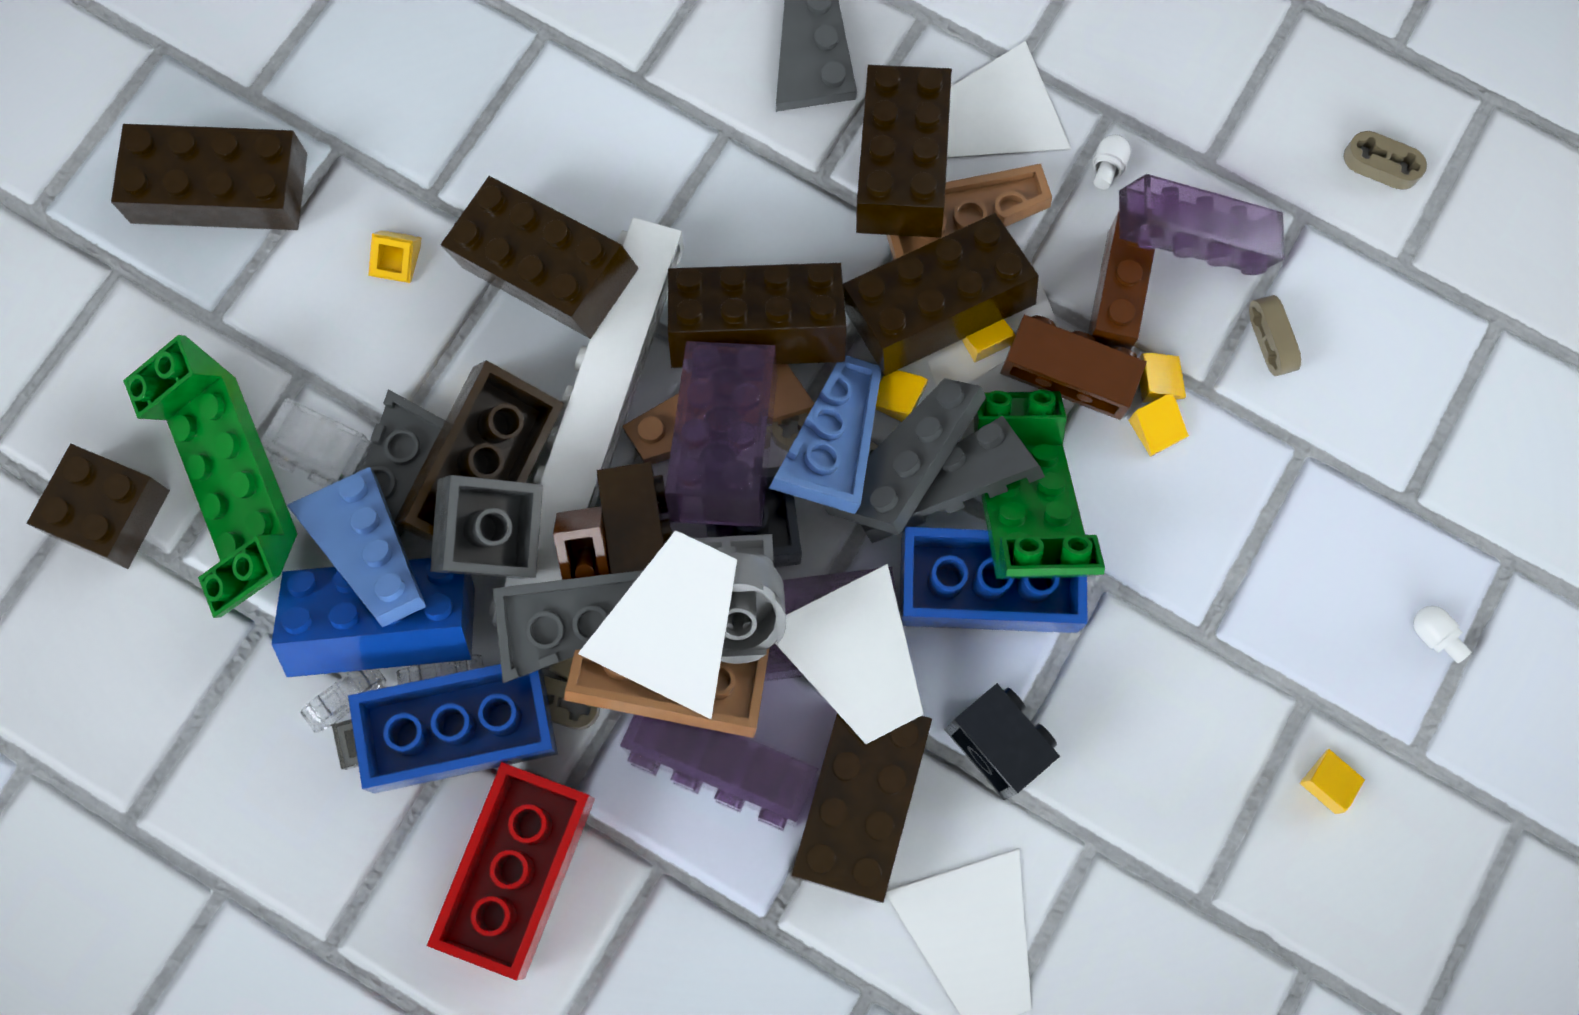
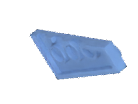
[769,355,881,514]
[287,467,426,628]

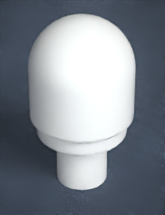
[1093,135,1131,190]
[1413,606,1472,664]

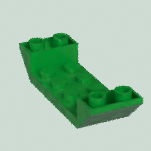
[123,335,298,618]
[974,390,1105,579]

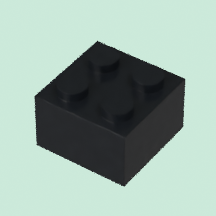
[700,467,802,568]
[944,683,1060,800]

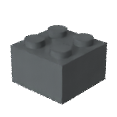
[430,475,543,579]

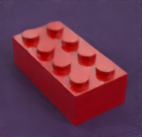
[427,762,595,981]

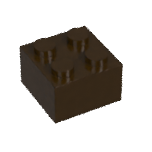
[26,443,170,569]

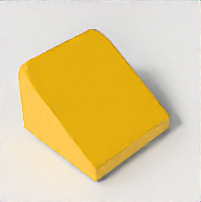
[368,230,422,283]
[962,319,1015,363]
[1139,353,1186,403]
[876,370,928,422]
[1128,393,1189,457]
[1299,749,1365,814]

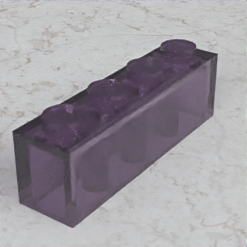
[1119,173,1285,275]

